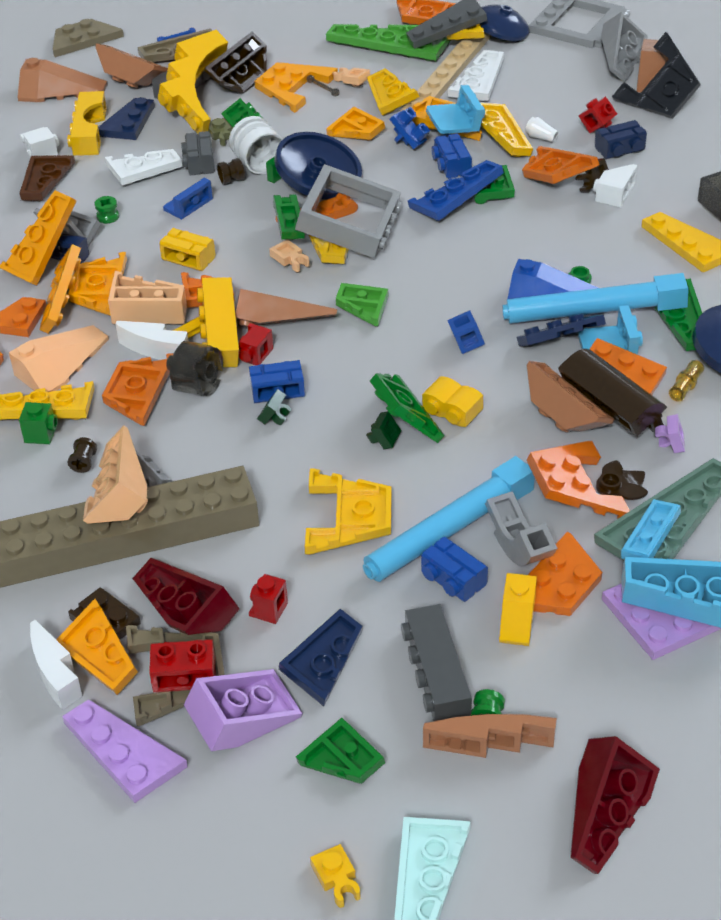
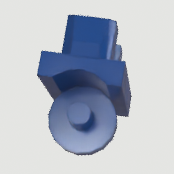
[389,107,430,149]

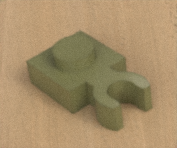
[208,118,233,146]

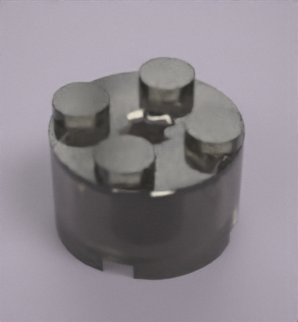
[166,341,223,396]

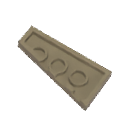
[137,28,213,62]

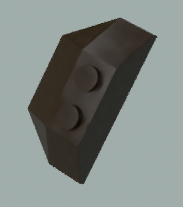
[204,32,267,94]

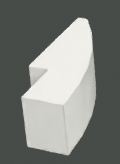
[116,321,190,364]
[30,620,83,710]

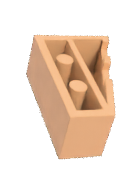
[108,271,187,325]

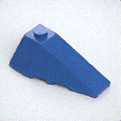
[507,259,598,299]

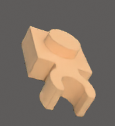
[333,67,371,86]
[269,239,309,272]

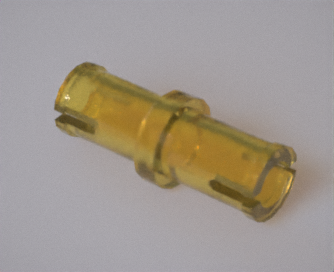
[669,360,704,401]

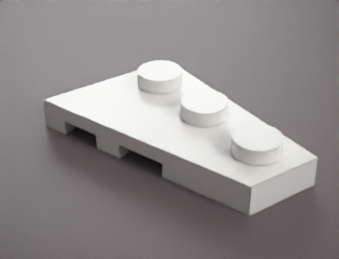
[105,149,182,185]

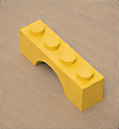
[67,91,107,156]

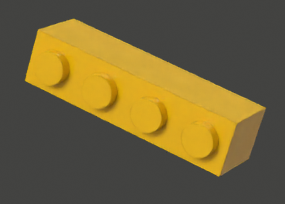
[197,277,239,368]

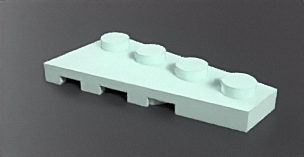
[394,817,471,920]

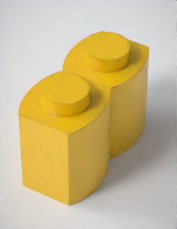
[422,376,483,427]

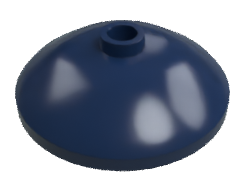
[480,4,530,41]

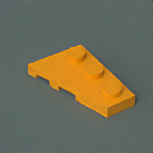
[56,599,138,695]

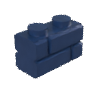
[595,120,647,159]

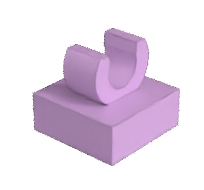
[655,414,685,453]

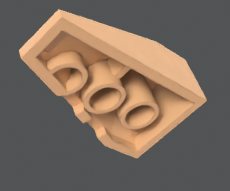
[9,325,109,392]
[83,425,148,524]

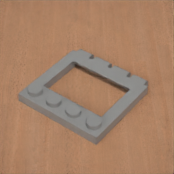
[529,0,630,49]

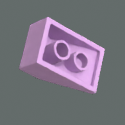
[184,669,303,751]

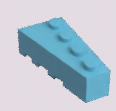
[621,557,721,628]

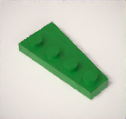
[653,278,702,351]

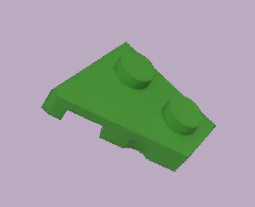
[336,283,388,326]

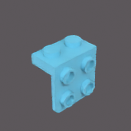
[426,85,485,135]
[578,305,643,355]

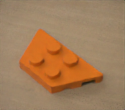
[396,0,456,25]
[522,146,599,184]
[102,353,175,426]
[528,532,602,616]

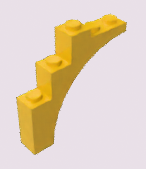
[158,29,228,133]

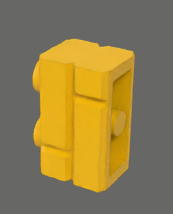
[159,228,216,271]

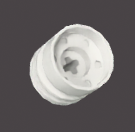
[229,116,283,174]

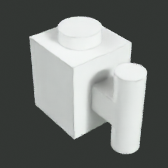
[20,127,59,157]

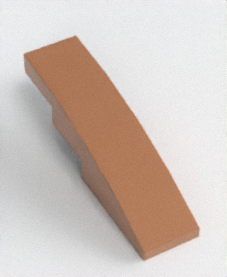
[423,714,557,758]

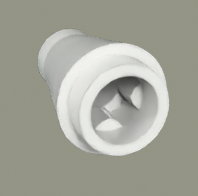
[525,117,559,143]

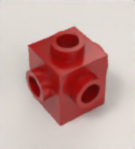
[578,96,617,133]

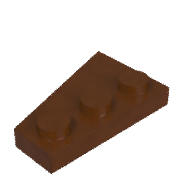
[20,155,75,201]

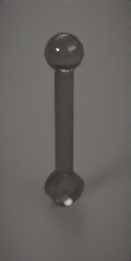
[307,75,339,96]

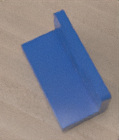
[163,178,213,220]

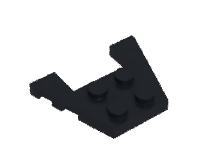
[612,32,701,118]

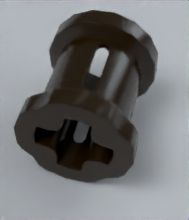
[67,437,97,473]

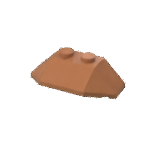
[95,43,168,88]
[527,361,614,432]

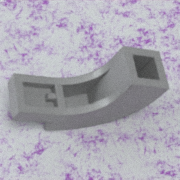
[485,491,558,566]

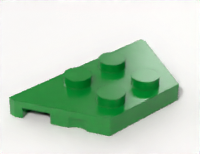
[370,373,445,443]

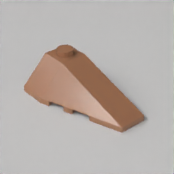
[18,58,108,102]
[235,289,337,327]

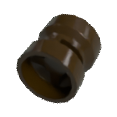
[217,158,245,185]

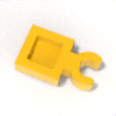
[310,844,360,908]

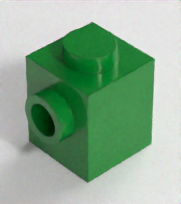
[19,402,58,445]

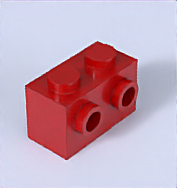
[149,639,215,693]

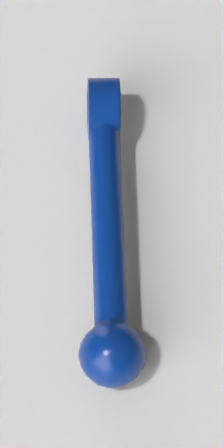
[157,27,196,42]

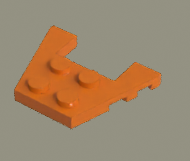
[526,441,630,519]

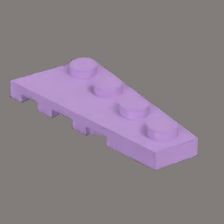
[62,699,188,803]

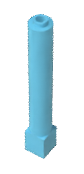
[502,273,688,324]
[363,456,535,582]

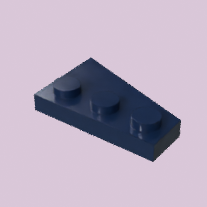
[98,97,155,140]
[517,313,606,346]
[278,609,363,706]

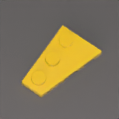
[367,68,420,115]

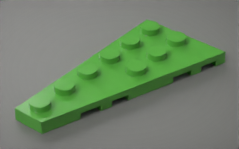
[326,24,451,61]

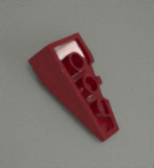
[132,558,240,635]
[571,736,660,874]

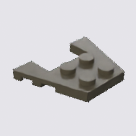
[126,625,225,726]

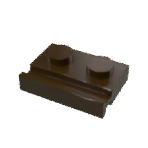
[68,587,141,640]

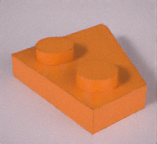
[0,297,47,337]

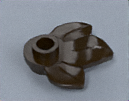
[596,460,648,500]

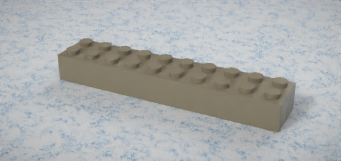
[0,465,259,588]

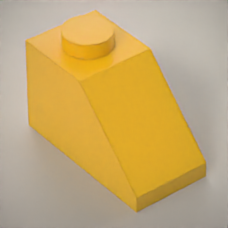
[499,573,537,646]

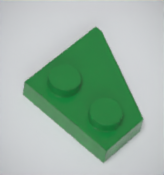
[296,718,385,784]

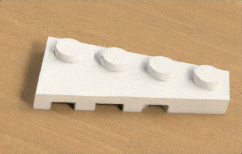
[448,50,504,101]

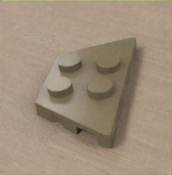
[53,19,124,57]

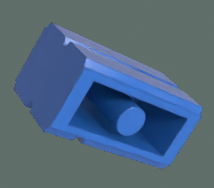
[431,133,472,179]
[249,360,305,403]
[421,537,488,602]

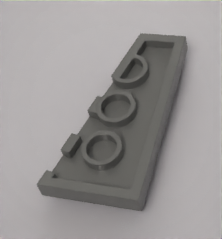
[406,0,487,49]

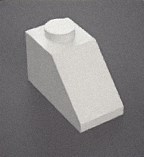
[593,164,637,208]

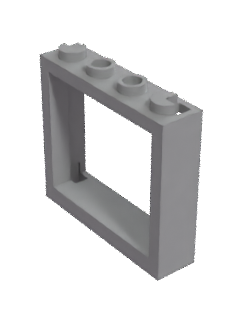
[295,164,402,258]

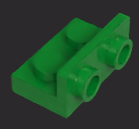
[221,98,263,128]

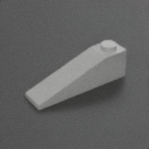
[601,12,648,82]

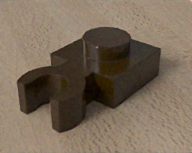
[575,158,609,191]

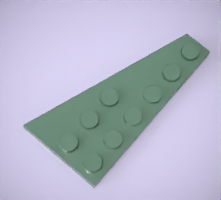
[594,458,721,561]

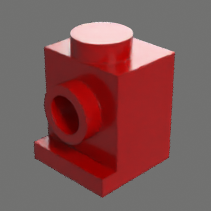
[239,323,273,366]
[249,574,288,624]

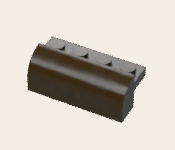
[558,349,667,437]

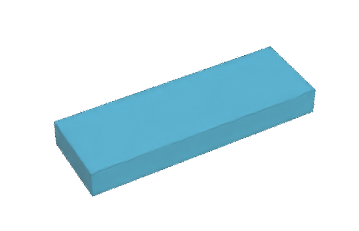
[621,499,681,559]

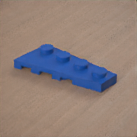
[408,160,504,221]

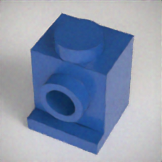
[447,310,485,354]

